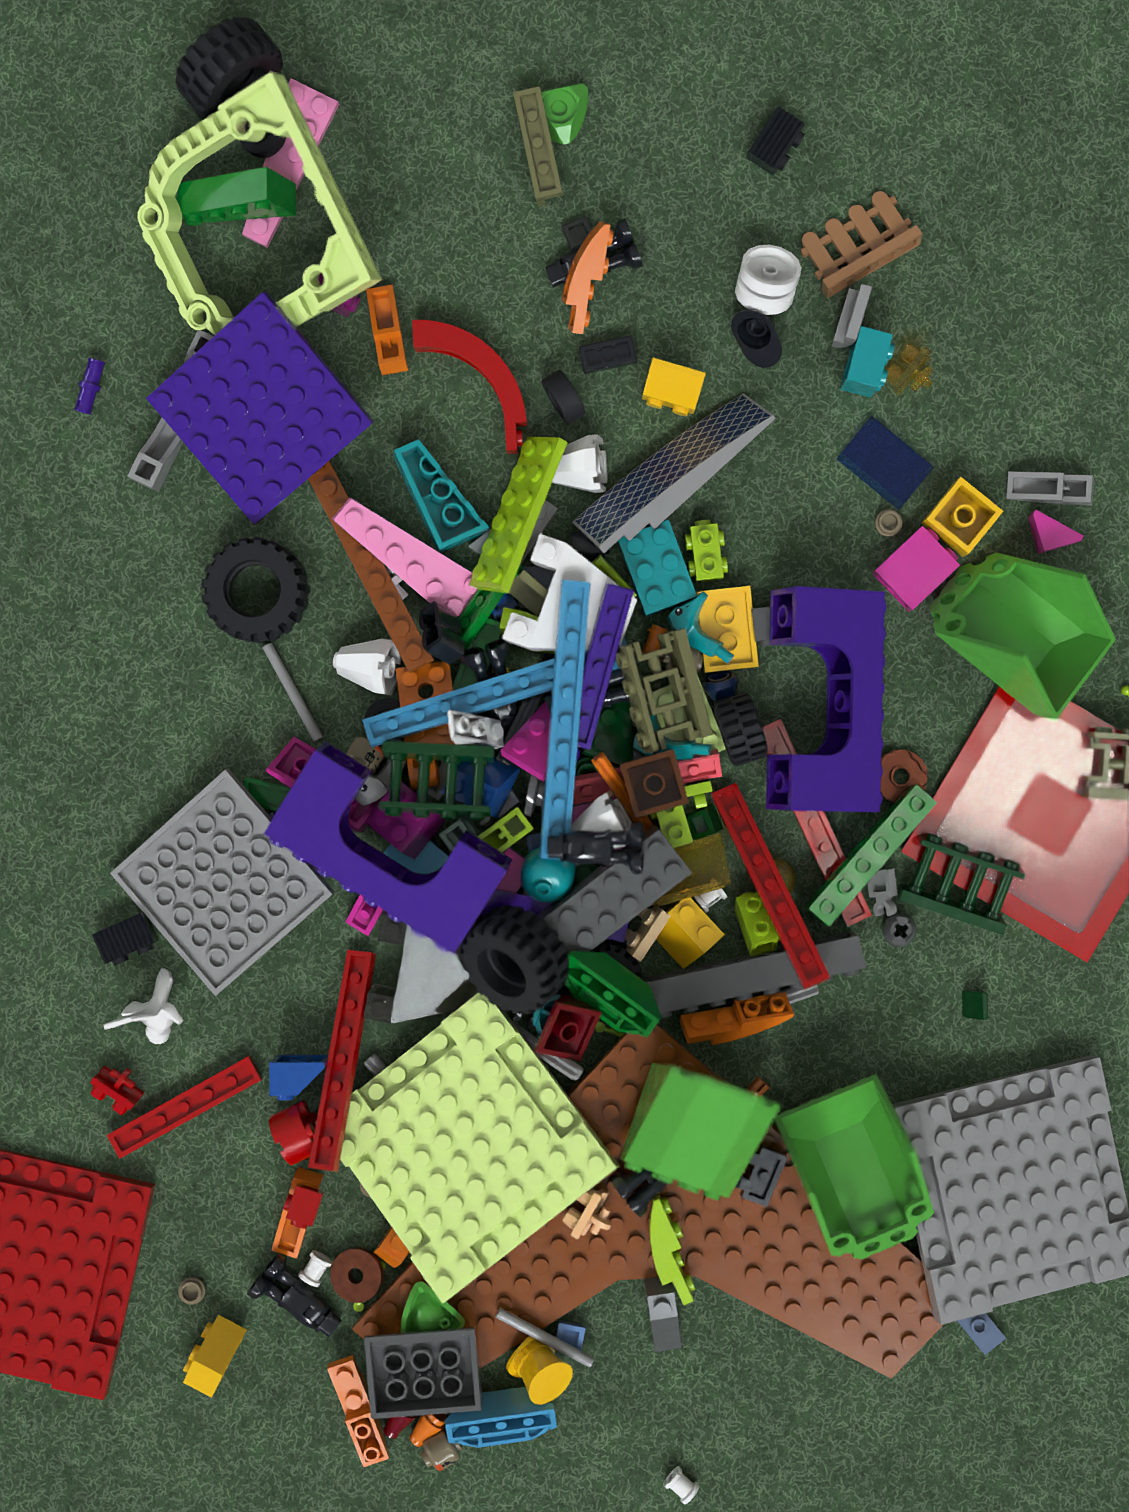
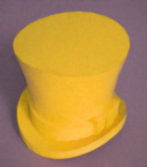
[506,1336,573,1405]

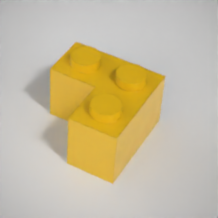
[183,1315,247,1398]

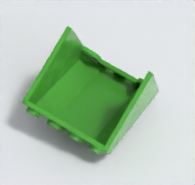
[930,552,1116,721]
[619,1063,780,1201]
[774,1074,934,1259]

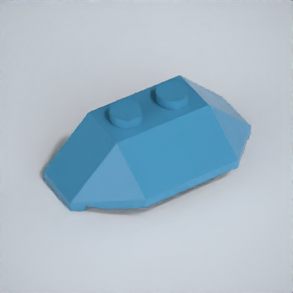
[445,1387,557,1448]

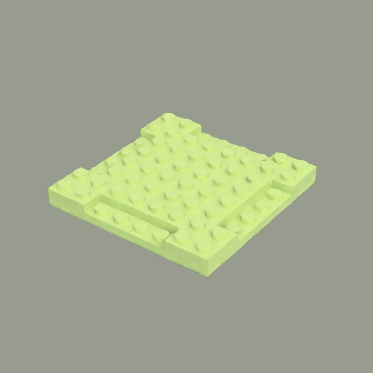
[315,993,620,1304]

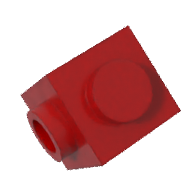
[283,1184,324,1229]

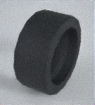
[542,370,586,425]

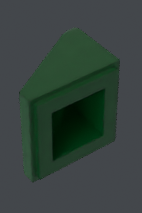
[685,804,723,841]
[962,990,988,1020]

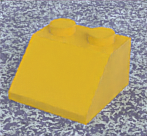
[642,358,706,416]
[656,893,725,969]

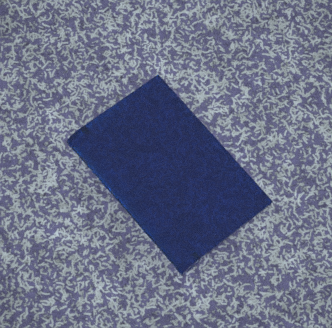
[837,416,934,510]

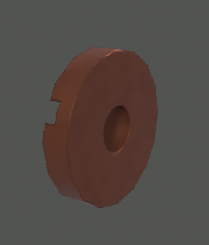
[880,750,928,802]
[330,1247,384,1303]

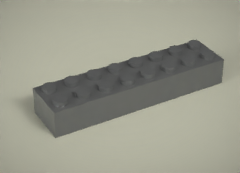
[641,931,866,1018]

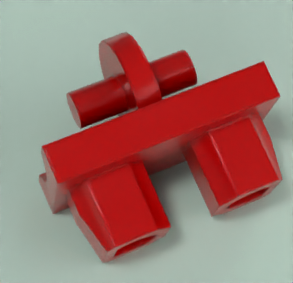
[90,1066,145,1115]

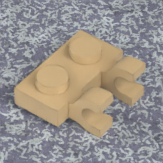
[625,905,671,962]

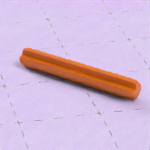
[592,753,654,832]

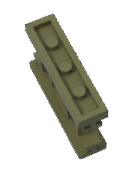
[616,628,713,753]
[1082,727,1129,800]

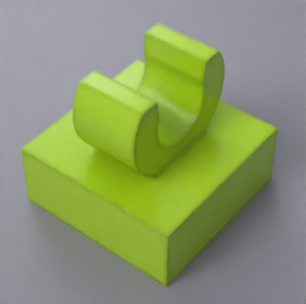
[684,781,713,809]

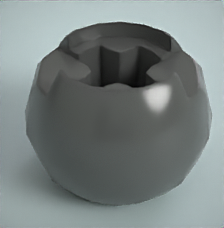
[882,913,917,947]

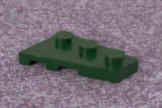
[581,684,633,768]

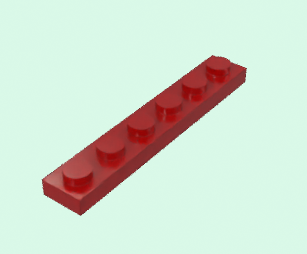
[107,1055,263,1159]

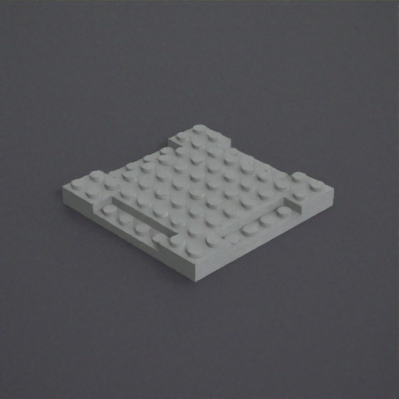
[892,1055,1129,1325]

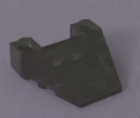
[364,910,479,1024]

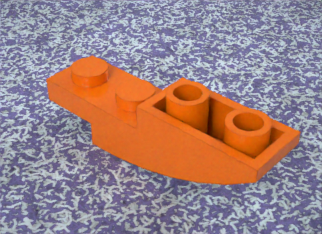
[562,221,613,334]
[679,992,794,1045]
[327,1355,389,1467]

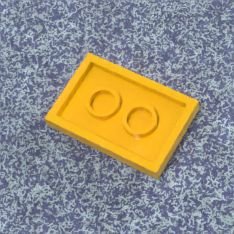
[696,586,759,673]

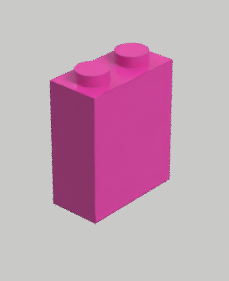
[872,526,960,612]

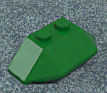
[565,951,662,1037]

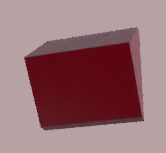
[534,993,602,1061]

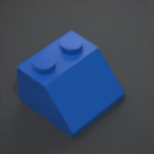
[441,757,520,818]
[269,1055,328,1100]

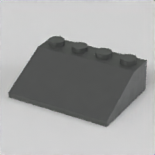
[364,1327,483,1419]

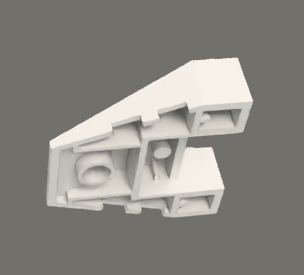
[502,534,637,652]

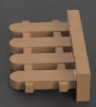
[800,191,922,299]

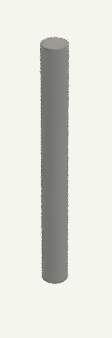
[262,643,323,742]
[495,1307,594,1367]

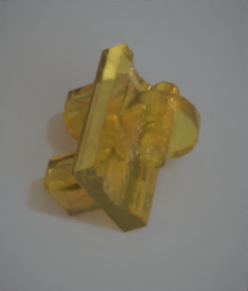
[886,343,933,396]

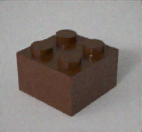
[620,749,689,819]

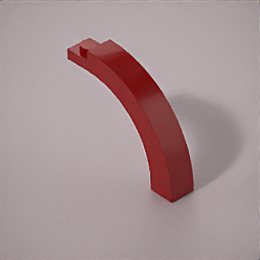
[412,320,527,454]

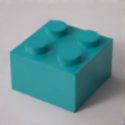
[840,326,895,398]

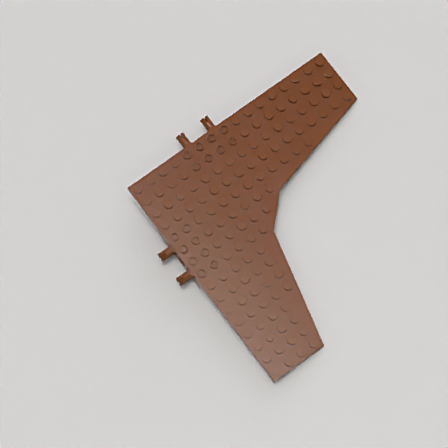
[352,1024,944,1379]

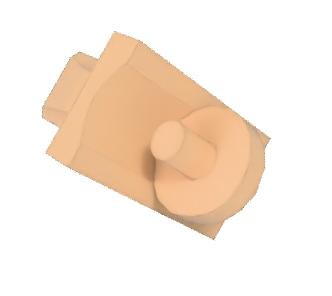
[563,1188,612,1239]

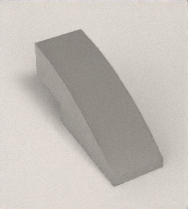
[1006,472,1094,506]

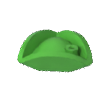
[541,83,588,145]
[401,1281,465,1333]

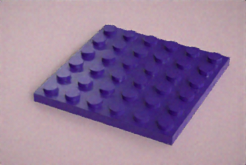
[146,291,374,525]

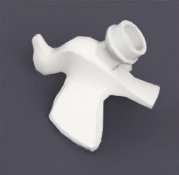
[104,968,183,1044]

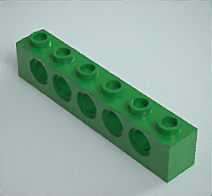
[804,785,937,927]

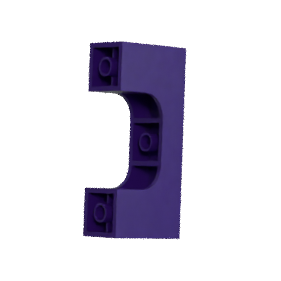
[766,586,886,812]
[264,742,512,954]

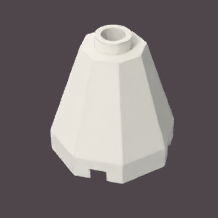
[552,435,608,493]
[333,639,402,695]
[571,790,632,848]

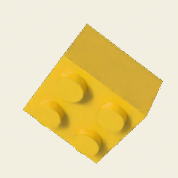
[921,477,1003,557]

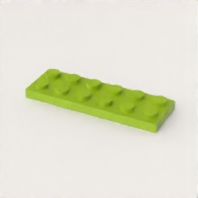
[469,437,568,593]

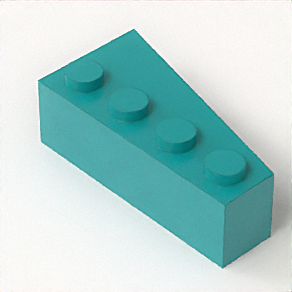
[393,439,489,553]

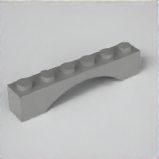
[127,330,214,493]

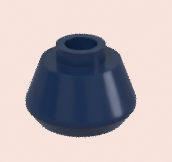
[702,670,738,701]

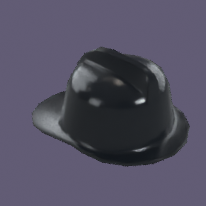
[731,310,782,368]

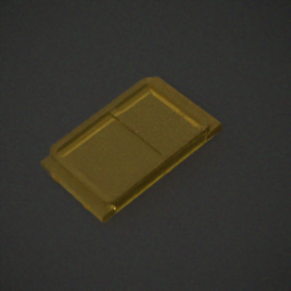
[648,833,731,907]

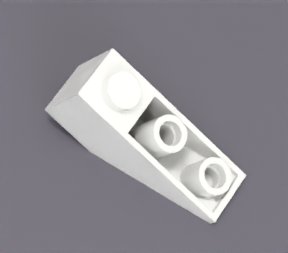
[447,710,504,749]

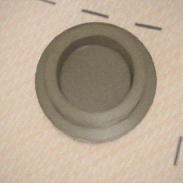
[875,509,902,537]
[178,1277,206,1305]

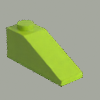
[477,807,534,853]

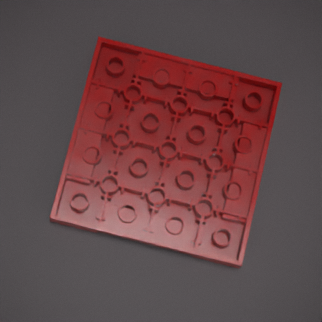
[0,1149,155,1400]

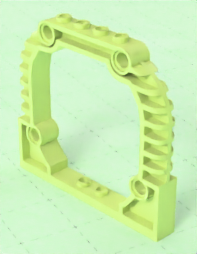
[138,72,382,335]

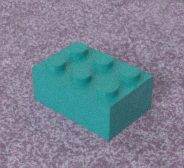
[617,520,697,618]

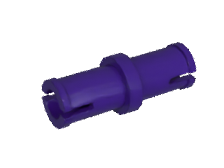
[74,358,105,415]

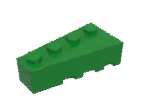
[175,167,296,226]

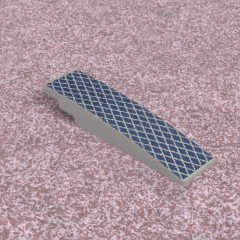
[572,393,776,553]

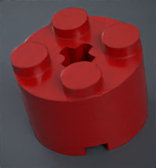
[268,1100,318,1166]

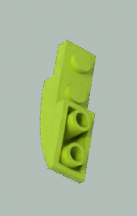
[649,1192,696,1305]

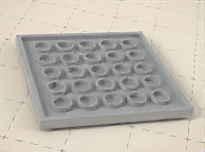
[110,768,335,996]

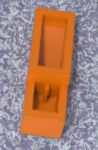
[366,284,408,375]
[271,1167,324,1259]

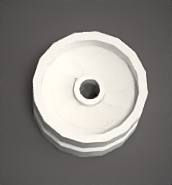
[735,245,801,315]

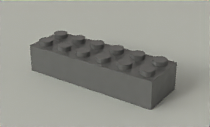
[536,824,692,955]

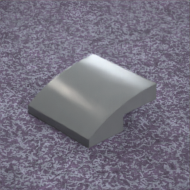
[832,284,872,348]

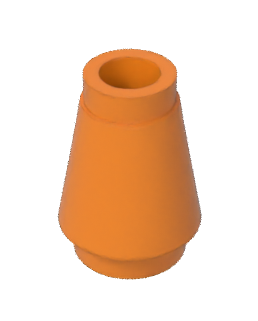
[409,1413,447,1447]

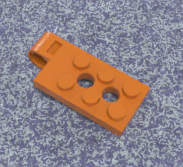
[396,661,456,790]

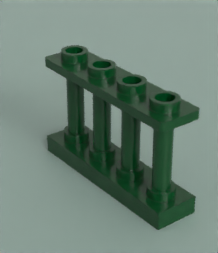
[379,741,495,821]
[897,833,1026,935]

